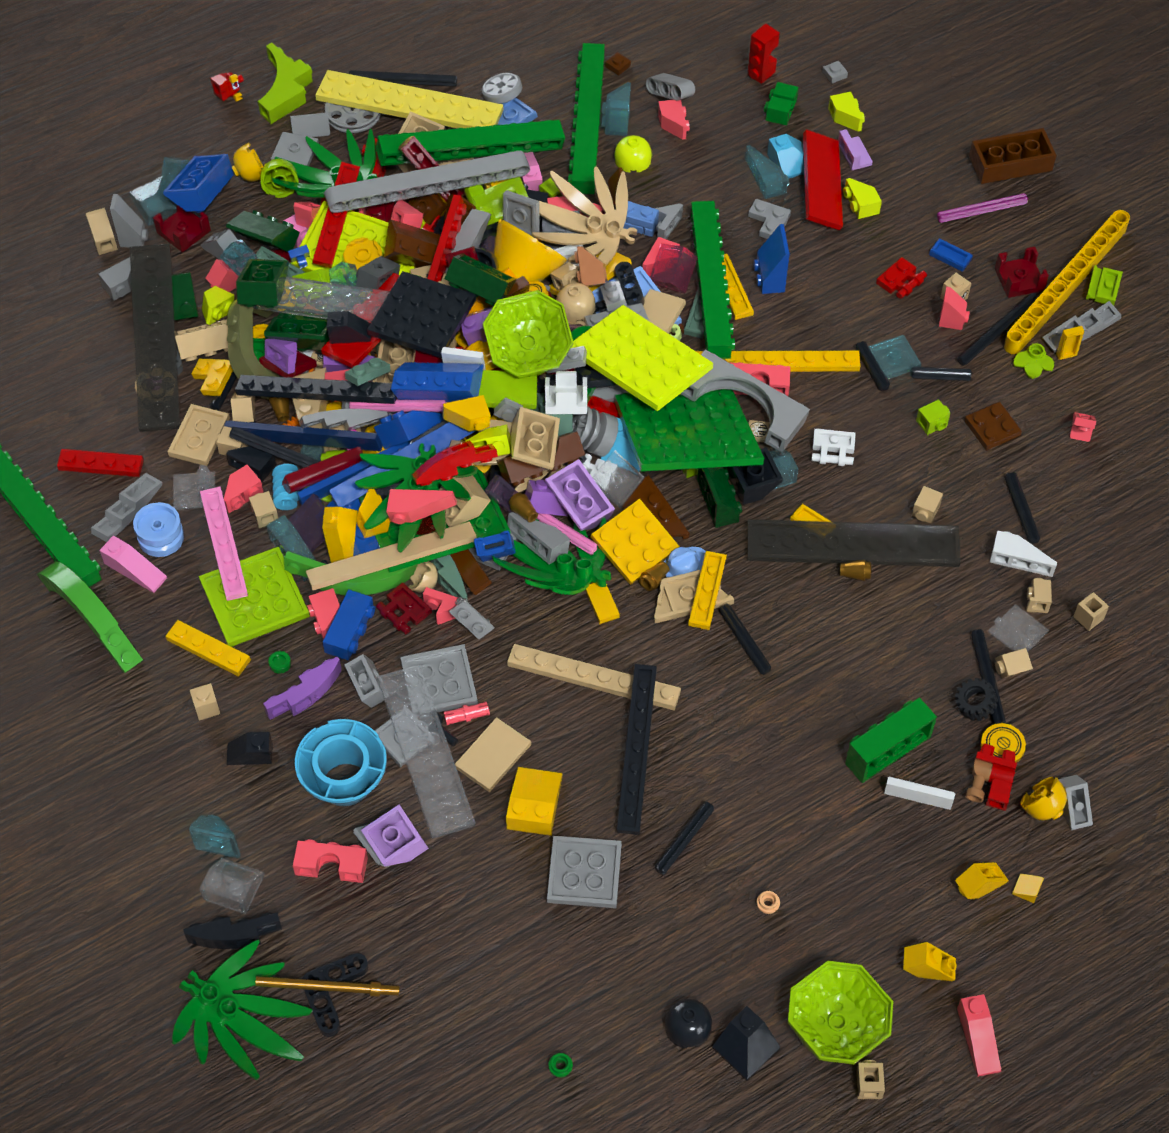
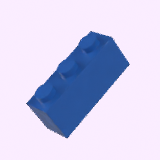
[323,590,375,661]

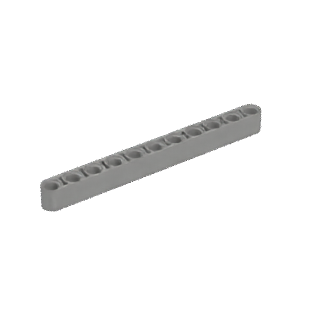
[324,151,530,213]

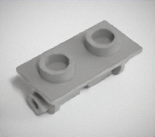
[449,597,495,639]

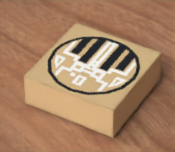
[749,420,770,442]

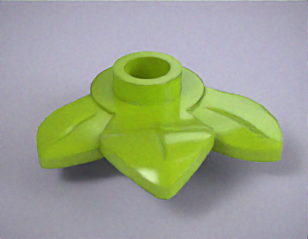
[1013,343,1054,379]

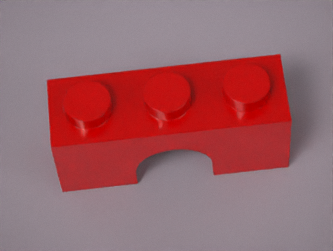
[748,23,780,84]

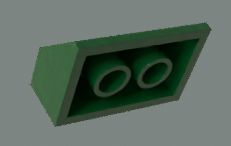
[226,210,300,252]
[444,253,516,306]
[131,272,198,326]
[264,317,330,352]
[696,467,742,528]

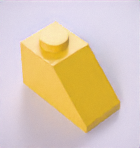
[442,395,491,431]
[955,862,1009,899]

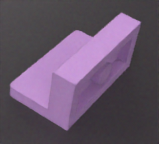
[838,129,873,170]

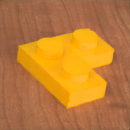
[191,359,233,396]

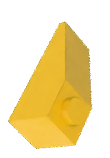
[322,507,358,563]

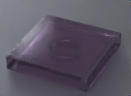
[285,493,327,553]

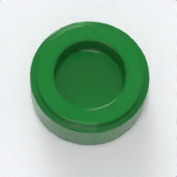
[269,651,291,674]

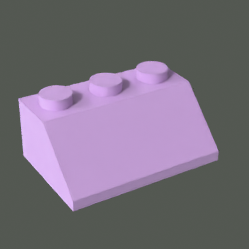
[545,459,615,531]

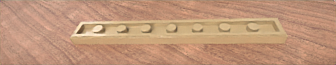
[306,521,477,590]

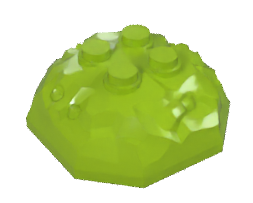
[483,290,574,378]
[788,961,893,1065]

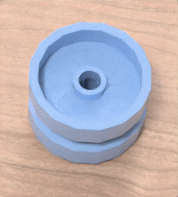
[133,502,184,557]

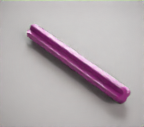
[937,193,1028,223]

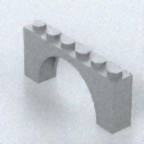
[681,349,810,452]

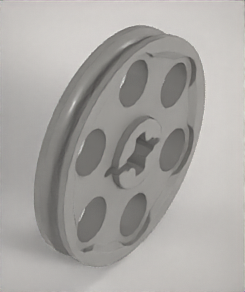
[325,102,381,133]

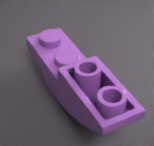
[263,656,342,720]

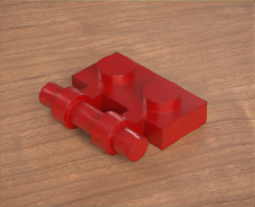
[876,257,927,299]

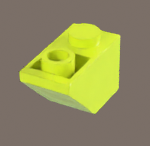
[828,92,865,132]
[843,178,882,219]
[202,286,235,325]
[465,425,511,456]

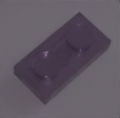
[484,474,519,514]

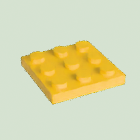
[590,499,680,585]

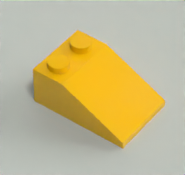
[506,767,563,836]

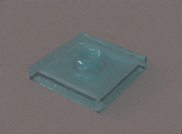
[868,335,921,379]

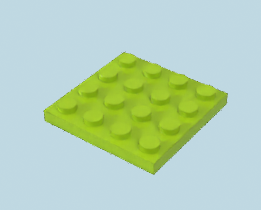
[199,546,310,647]

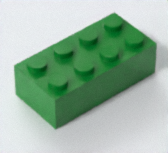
[845,697,937,783]

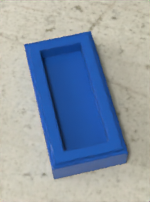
[929,238,973,272]

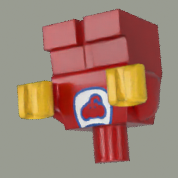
[210,72,244,102]

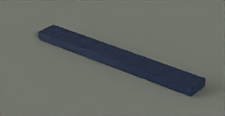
[224,420,383,451]

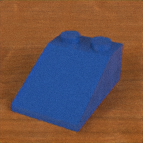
[753,224,790,294]
[374,410,444,449]

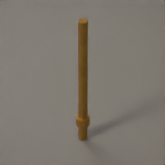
[255,976,399,997]

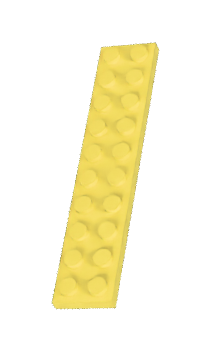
[315,70,504,128]

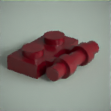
[376,582,432,635]

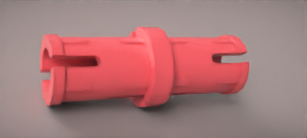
[444,701,490,725]

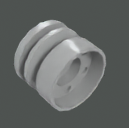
[573,406,619,457]

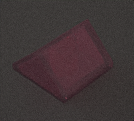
[650,243,697,294]

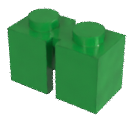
[764,82,799,126]

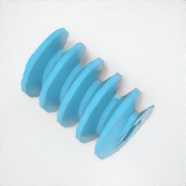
[272,464,299,510]

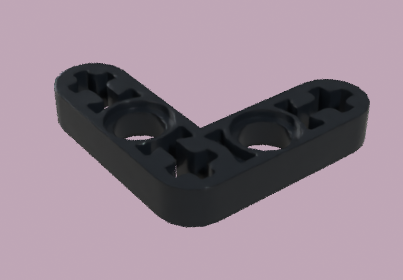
[593,262,645,314]
[302,953,369,1037]

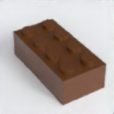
[969,128,1057,184]

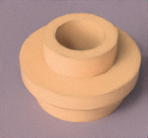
[757,891,780,914]

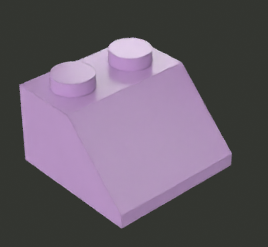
[361,805,429,867]

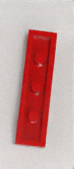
[57,449,144,477]

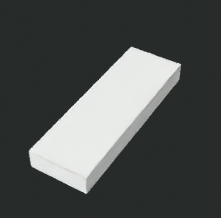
[884,777,955,810]

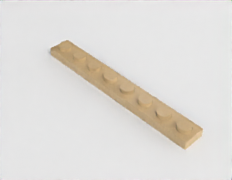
[507,644,681,711]

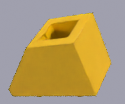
[356,489,391,538]
[903,942,956,981]

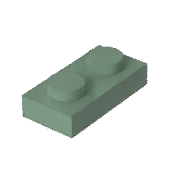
[345,357,391,386]

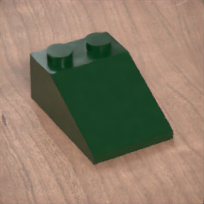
[236,259,289,308]

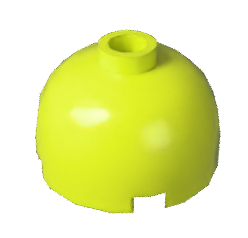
[614,135,652,173]

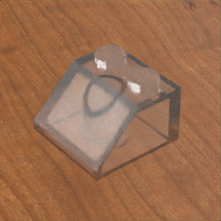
[200,858,265,914]

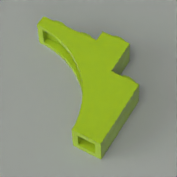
[258,42,313,124]

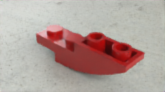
[412,440,498,486]

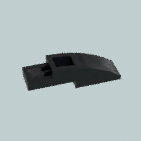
[183,912,282,949]

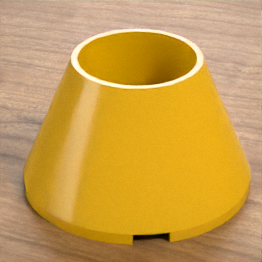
[493,219,567,282]

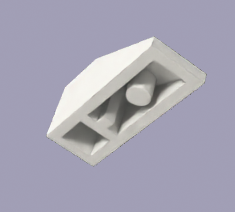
[990,531,1057,577]

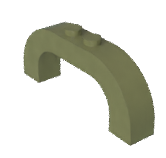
[227,299,280,400]

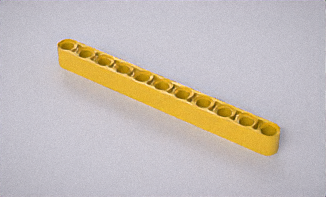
[1004,210,1130,354]

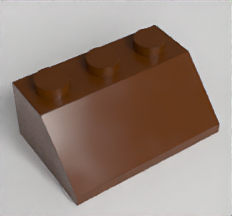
[384,219,441,268]

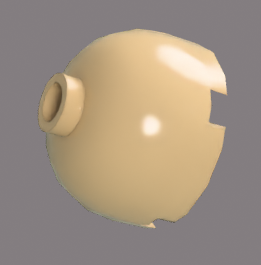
[556,283,595,323]

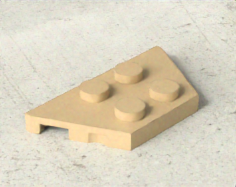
[654,570,734,623]

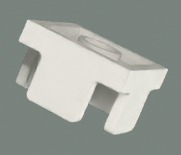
[545,371,587,414]

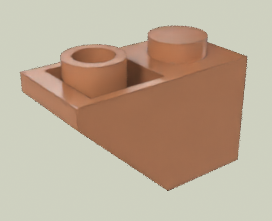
[574,246,608,286]

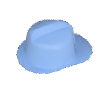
[664,547,706,578]

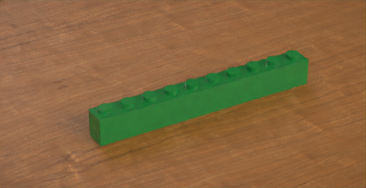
[568,43,605,194]
[376,120,565,166]
[691,201,735,359]
[0,444,102,587]

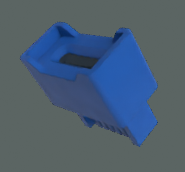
[474,530,516,562]

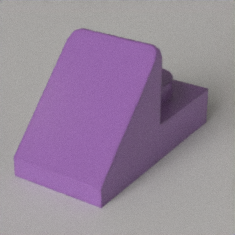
[265,339,297,374]

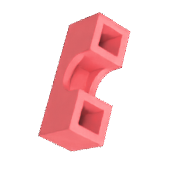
[730,362,790,396]
[293,839,368,883]

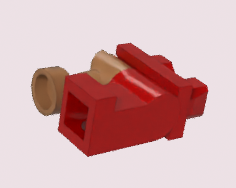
[965,744,1017,811]

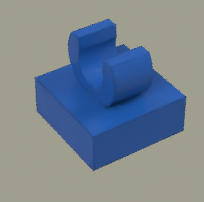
[288,244,310,269]

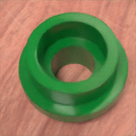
[549,1053,573,1078]

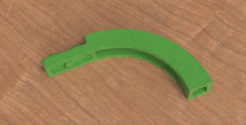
[284,551,418,595]
[37,562,143,673]

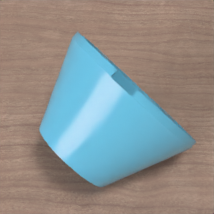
[295,719,387,806]

